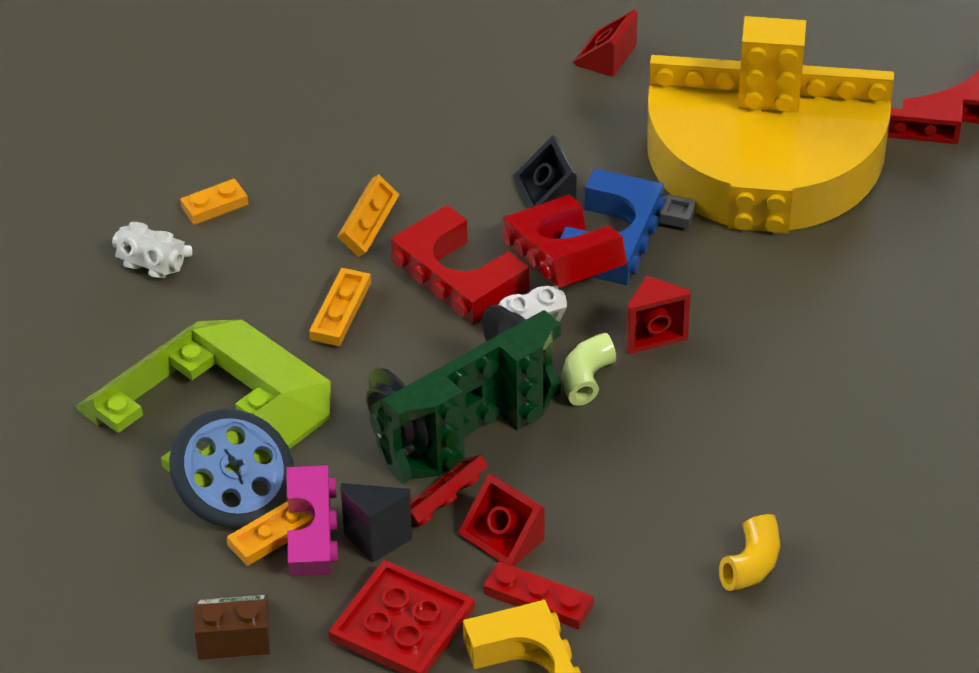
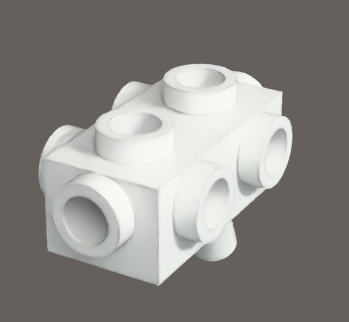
[112,222,192,278]
[499,286,567,322]

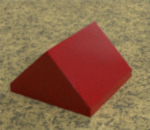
[573,9,638,77]
[626,276,691,355]
[458,473,545,566]

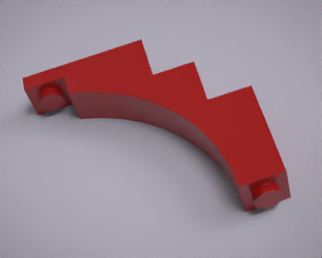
[887,71,979,145]

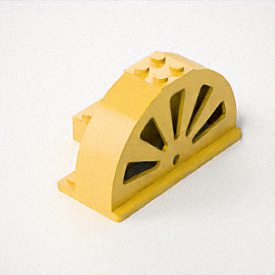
[647,16,894,233]

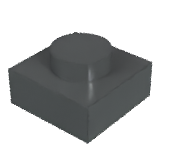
[659,194,696,229]

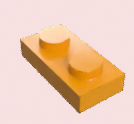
[180,178,249,225]

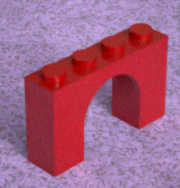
[502,195,627,288]
[390,205,530,325]

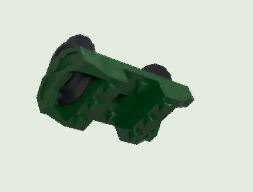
[366,305,561,484]

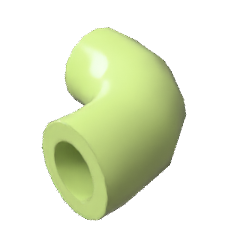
[561,333,616,406]

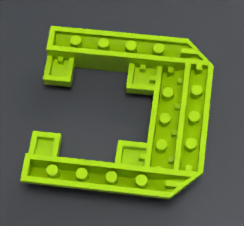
[76,320,331,499]

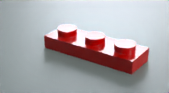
[411,455,488,527]
[483,561,594,630]

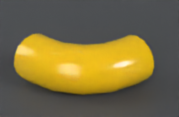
[719,514,781,591]

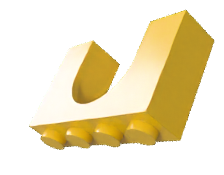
[463,600,581,673]

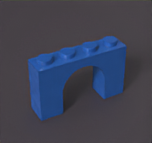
[560,168,667,285]

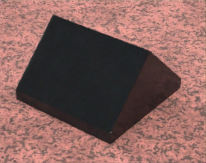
[513,135,577,208]
[340,483,413,563]

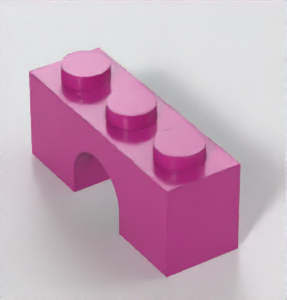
[286,465,338,576]

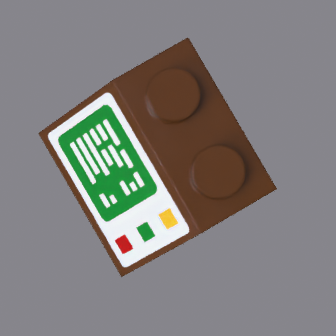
[194,594,270,660]

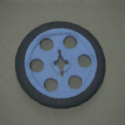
[169,409,294,528]

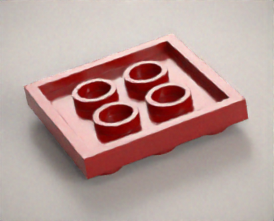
[328,560,475,673]

